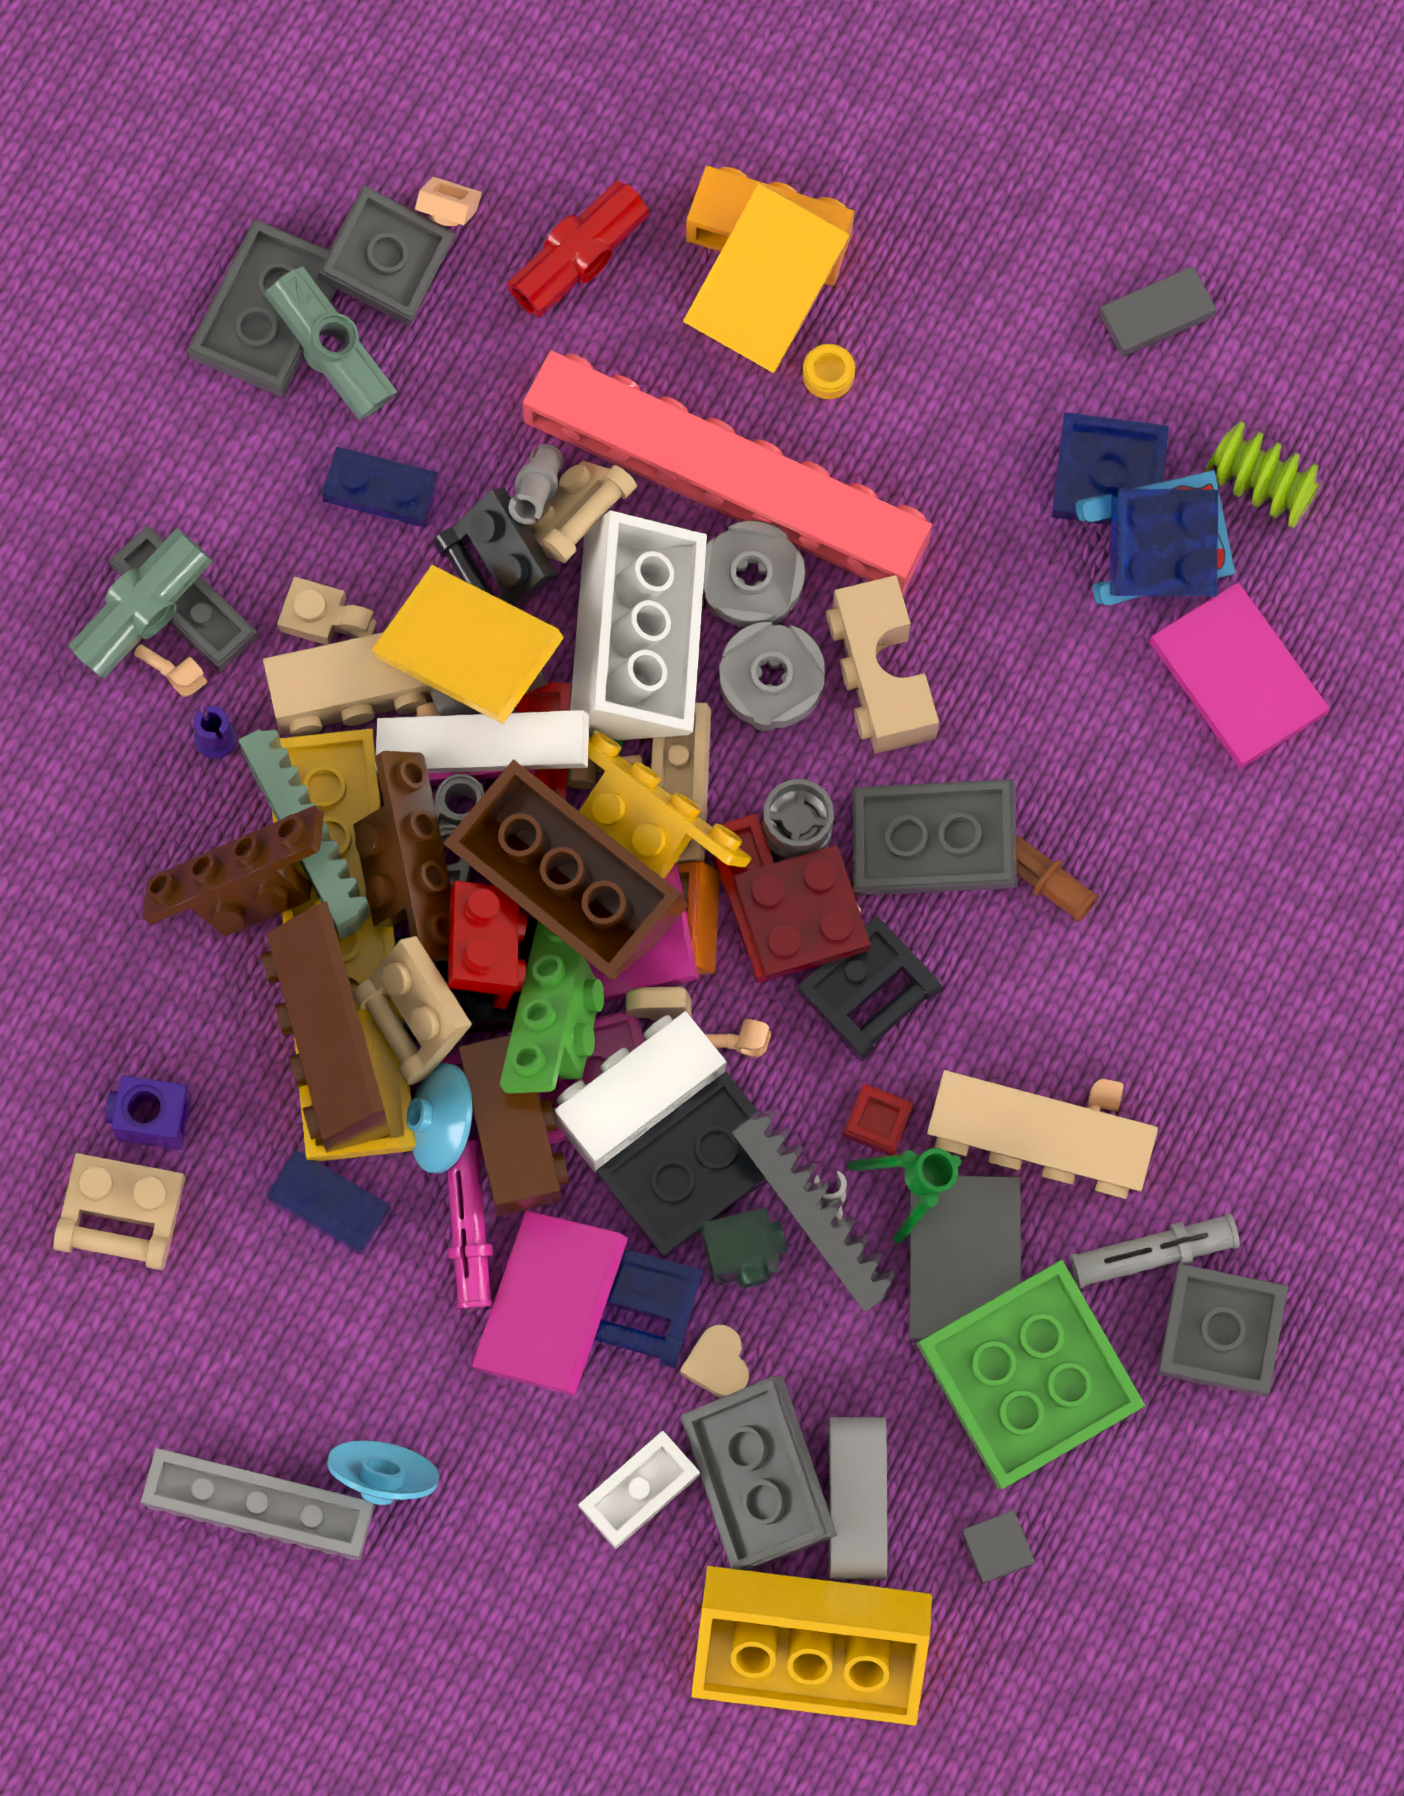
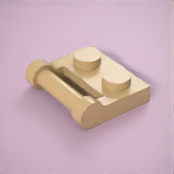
[527,461,637,563]
[352,936,472,1085]
[53,1153,185,1270]

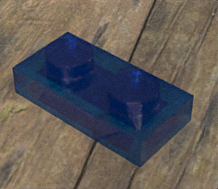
[322,447,439,527]
[267,1149,391,1256]

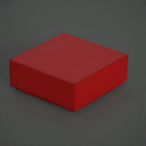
[843,1083,914,1155]

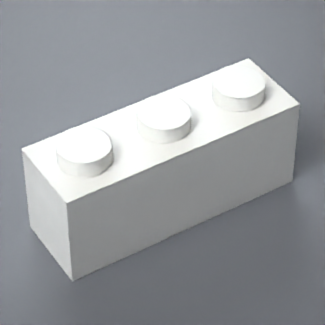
[554,1011,727,1173]

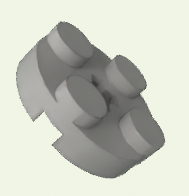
[703,521,805,628]
[719,622,825,731]

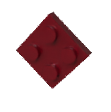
[733,845,871,981]

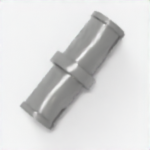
[508,444,564,524]

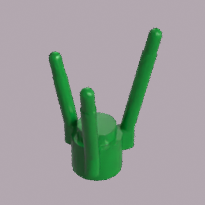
[848,1148,961,1244]

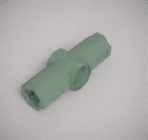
[264,266,397,421]
[68,528,213,679]

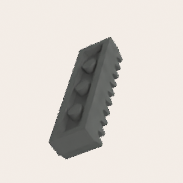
[732,1109,895,1312]

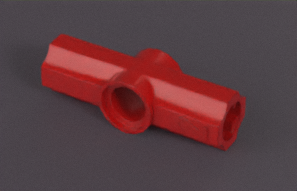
[507,180,649,318]

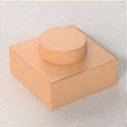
[415,177,482,226]

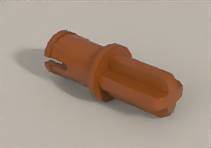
[1016,835,1099,923]

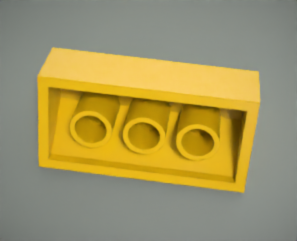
[691,1566,932,1726]

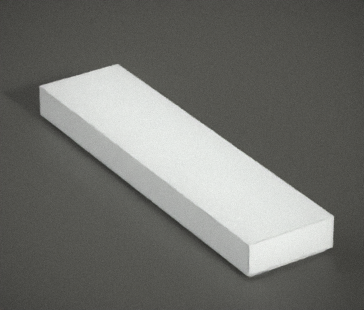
[375,710,589,773]

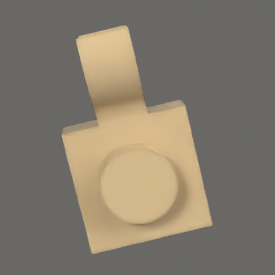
[277,577,377,645]

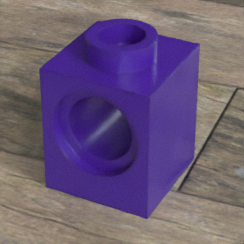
[105,1075,192,1150]

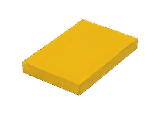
[683,183,852,373]
[372,565,564,724]

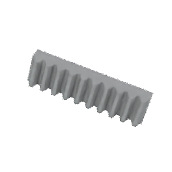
[141,1448,375,1560]

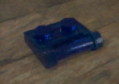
[594,1249,703,1368]

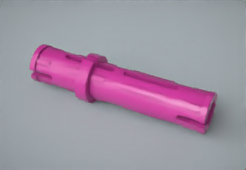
[447,1140,493,1309]

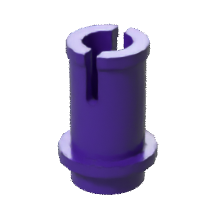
[194,706,237,759]

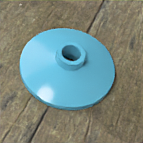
[407,1063,472,1173]
[327,1440,439,1505]

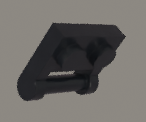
[432,488,558,609]
[797,916,943,1061]

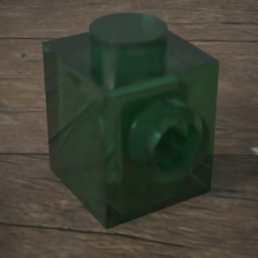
[701,1208,787,1288]

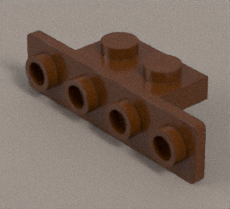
[353,751,451,961]
[142,805,324,937]

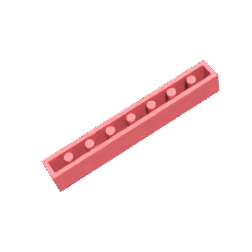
[523,350,933,596]

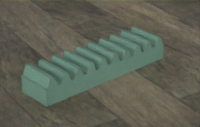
[238,729,371,940]

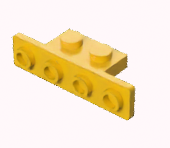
[579,730,752,879]

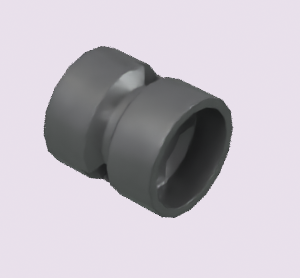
[762,779,834,862]

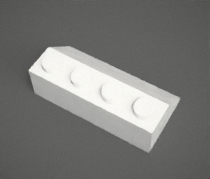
[570,510,707,740]

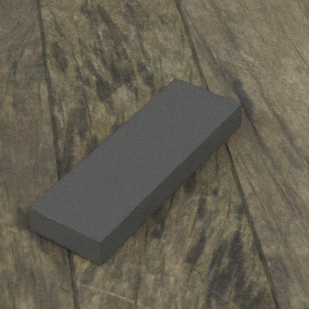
[109,525,259,673]

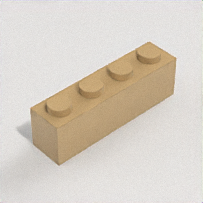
[263,632,434,737]
[927,1070,1158,1199]

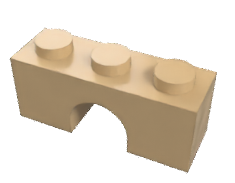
[826,575,939,754]

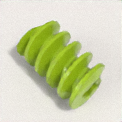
[1204,421,1322,529]

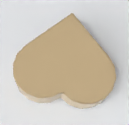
[626,987,692,1022]
[680,1325,749,1398]

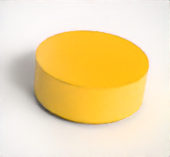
[803,344,855,399]

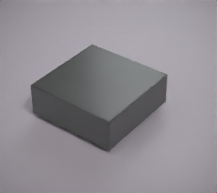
[961,1510,1035,1585]

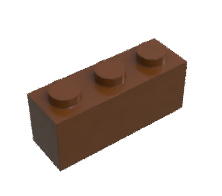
[459,1035,569,1216]

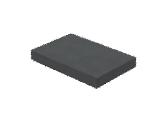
[187,219,337,398]
[853,779,1017,896]
[909,1176,1021,1342]
[680,1376,837,1571]

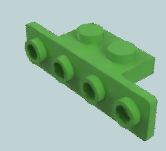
[500,921,604,1093]

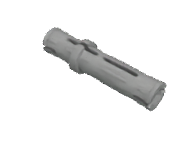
[1070,1213,1240,1289]

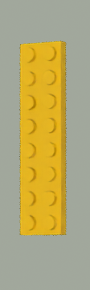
[272,728,416,1163]

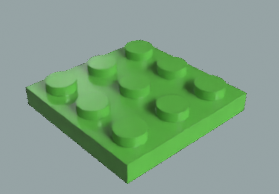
[916,1260,1145,1490]

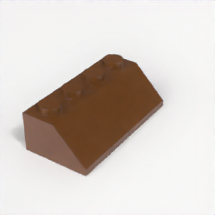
[443,759,689,980]
[261,901,390,1153]

